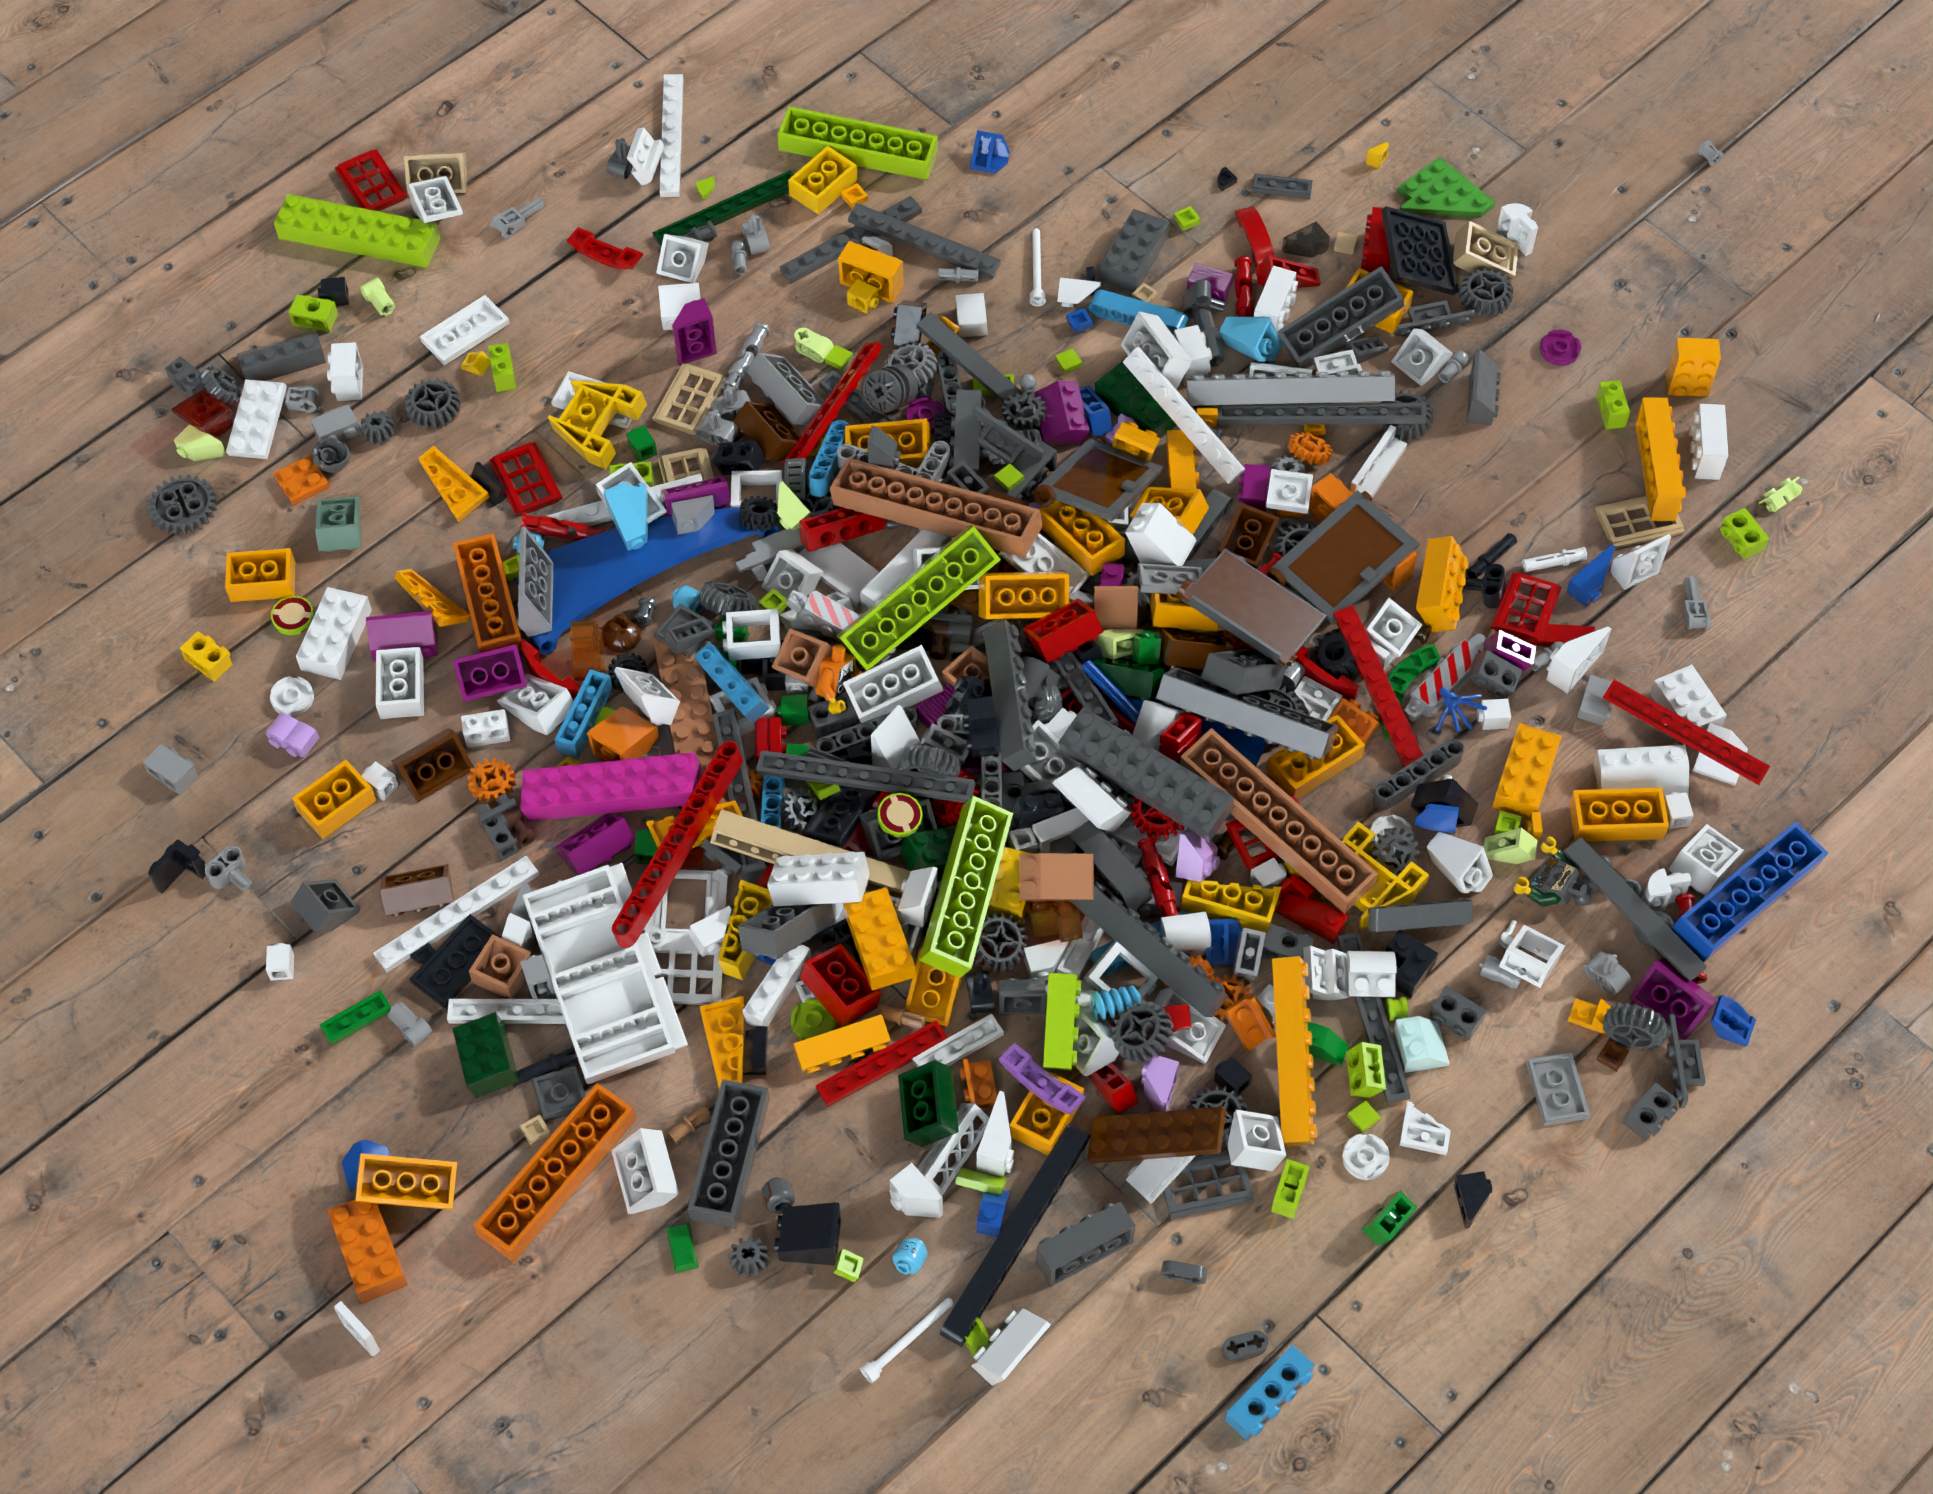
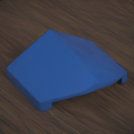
[970,130,1010,174]
[1414,804,1459,833]
[1205,919,1242,965]
[1710,995,1756,1047]
[341,1140,390,1192]

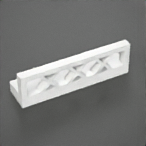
[1350,425,1407,498]
[917,1103,989,1196]

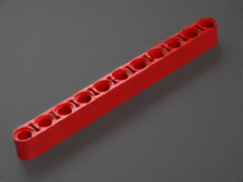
[611,741,743,948]

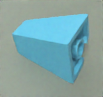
[1219,317,1282,362]
[603,482,648,551]

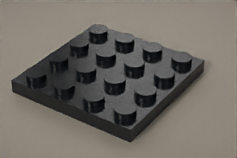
[1381,206,1459,295]

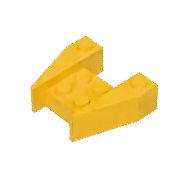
[548,380,647,470]
[1321,821,1429,930]

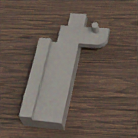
[735,528,805,583]

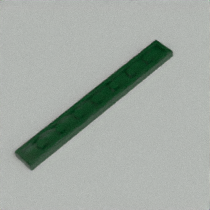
[652,170,794,246]

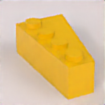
[718,879,773,981]
[1180,880,1281,937]

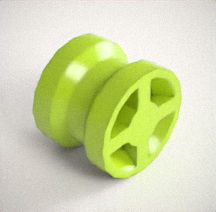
[1386,997,1408,1021]

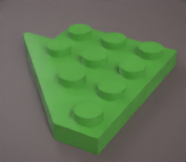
[1397,157,1495,217]

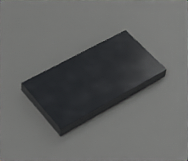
[802,785,881,847]
[409,914,501,1009]

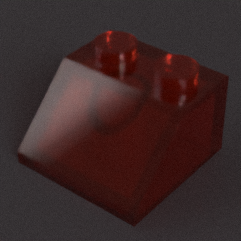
[171,389,233,437]

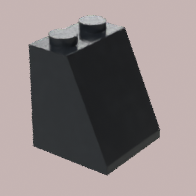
[774,1202,841,1266]

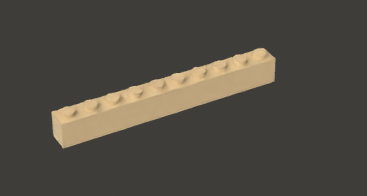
[710,810,911,899]

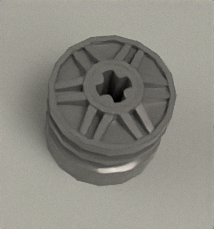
[863,364,918,413]

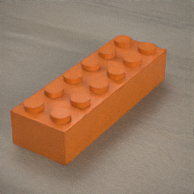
[1308,473,1417,591]
[453,533,522,653]

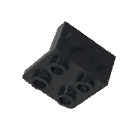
[944,675,992,715]
[148,839,206,893]

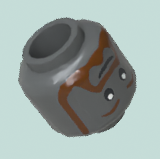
[762,1177,795,1214]

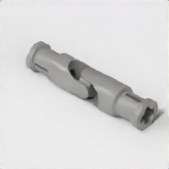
[721,322,770,391]

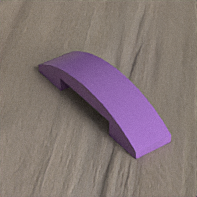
[999,1043,1086,1115]

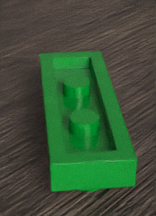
[319,990,391,1045]

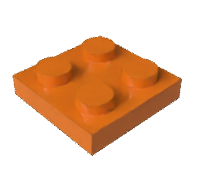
[273,455,330,506]

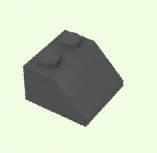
[291,879,360,933]
[999,977,1046,1015]

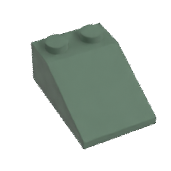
[315,496,362,552]

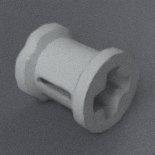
[1697,140,1724,166]

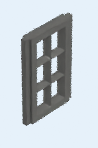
[1163,1151,1254,1220]

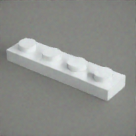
[913,1014,1004,1067]

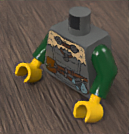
[1514,836,1587,907]

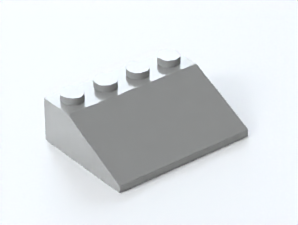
[517,526,554,637]

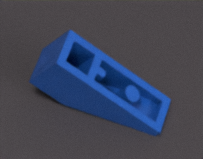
[1079,386,1113,436]
[1566,544,1615,607]

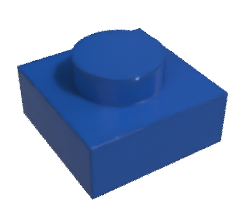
[1066,308,1093,334]

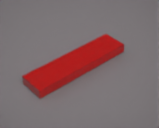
[1508,622,1595,646]

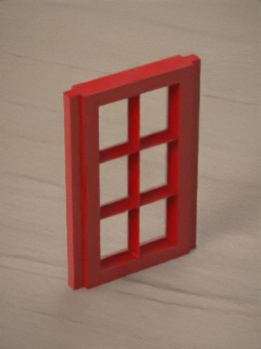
[334,149,407,211]
[489,442,563,517]
[1491,572,1562,643]
[1225,794,1301,872]

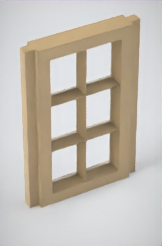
[652,363,727,435]
[658,448,714,483]
[1595,496,1685,549]

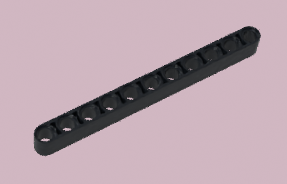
[940,1123,1091,1347]

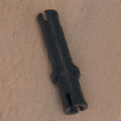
[1466,533,1517,578]
[513,1046,579,1087]

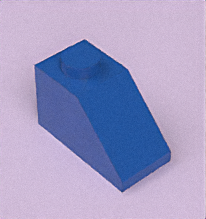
[977,1191,1010,1237]

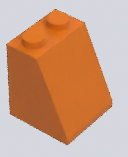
[587,706,660,762]

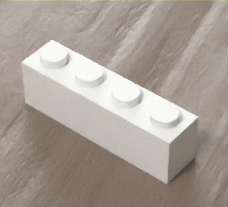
[743,944,811,1028]
[1126,1156,1195,1204]

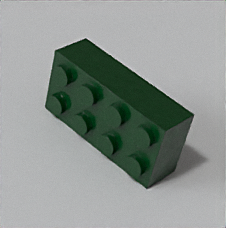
[1094,360,1177,439]

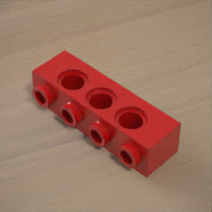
[799,507,885,552]

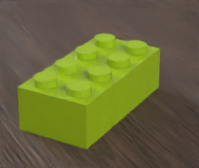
[1043,973,1081,1071]

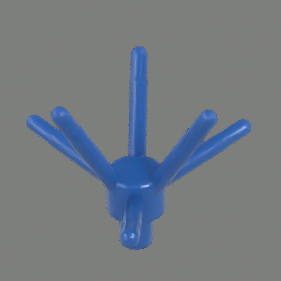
[1435,686,1487,732]

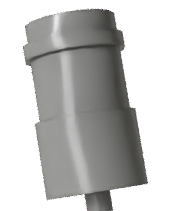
[1479,955,1525,989]

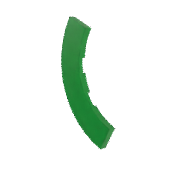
[1379,643,1441,740]

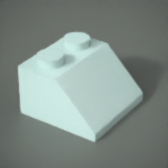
[1393,1016,1450,1073]

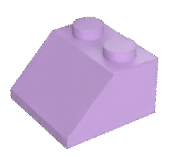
[1175,829,1220,882]
[1141,1056,1179,1112]

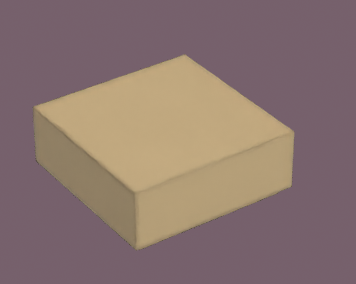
[1334,232,1358,255]
[1131,282,1159,303]
[519,1114,552,1147]

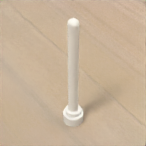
[1030,228,1046,306]
[860,1298,953,1383]

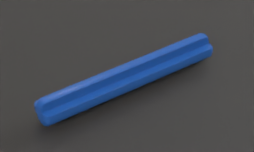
[1082,660,1140,725]

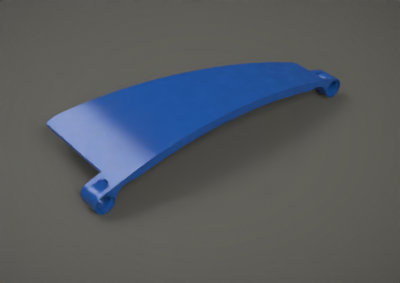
[514,507,779,655]

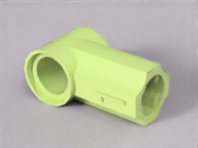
[360,277,395,316]

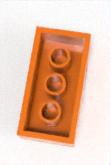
[327,1199,408,1304]

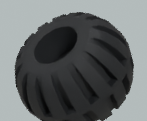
[1315,628,1360,680]

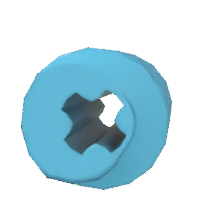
[1090,985,1141,1020]

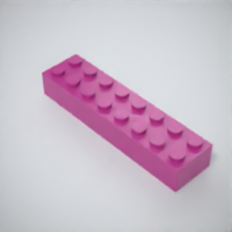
[520,752,701,821]

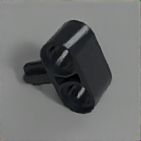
[1463,563,1506,609]
[819,918,861,964]
[966,971,995,1014]

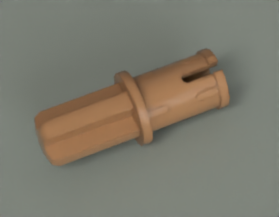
[879,1004,926,1029]
[667,1106,711,1145]

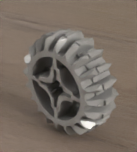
[883,342,938,388]

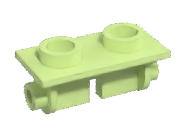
[1758,476,1803,512]

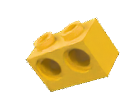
[180,631,233,682]

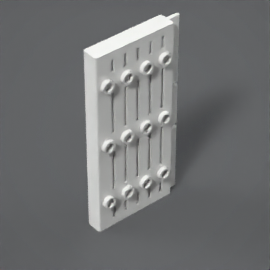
[522,863,688,1084]

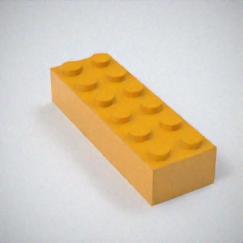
[1635,398,1686,521]

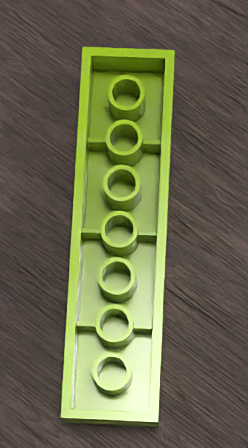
[777,106,938,180]
[274,194,441,268]
[837,525,1001,671]
[919,796,1013,978]

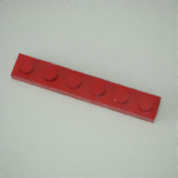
[816,1020,948,1107]

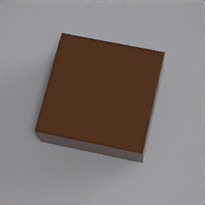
[1596,1040,1629,1072]

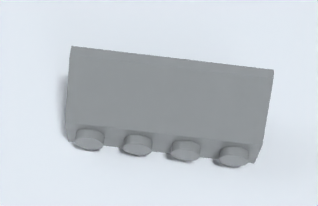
[746,353,825,425]

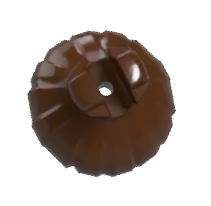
[601,613,642,652]

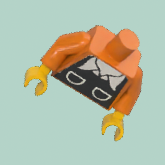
[815,645,862,714]

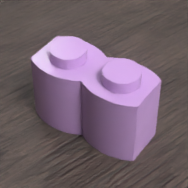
[266,713,320,758]

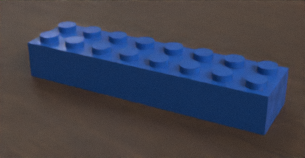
[1671,821,1828,963]

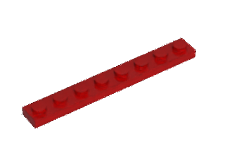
[783,341,882,466]
[1333,605,1424,768]
[1603,679,1771,786]

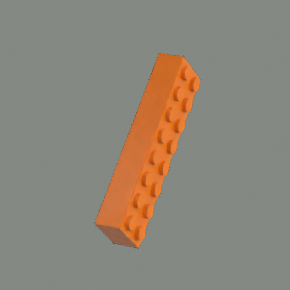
[473,1083,636,1263]

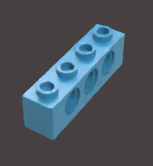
[694,642,770,723]
[554,669,613,759]
[1225,1345,1315,1441]

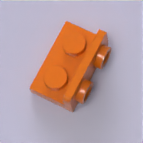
[1328,698,1381,744]
[1224,996,1276,1051]
[959,1058,997,1109]

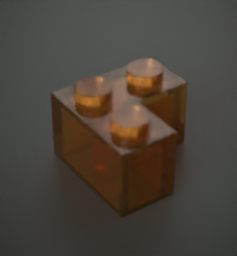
[570,621,605,681]
[1026,901,1083,943]

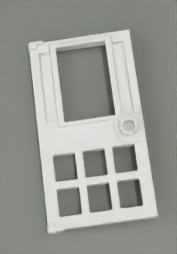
[645,869,729,1005]

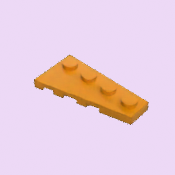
[418,445,489,523]
[394,569,470,627]
[646,800,743,848]
[699,996,745,1090]

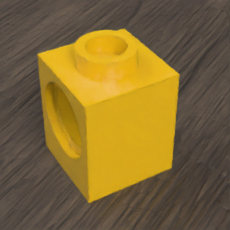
[847,279,879,315]

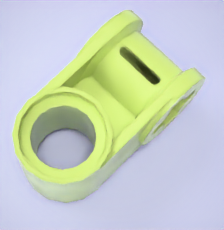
[794,328,834,363]

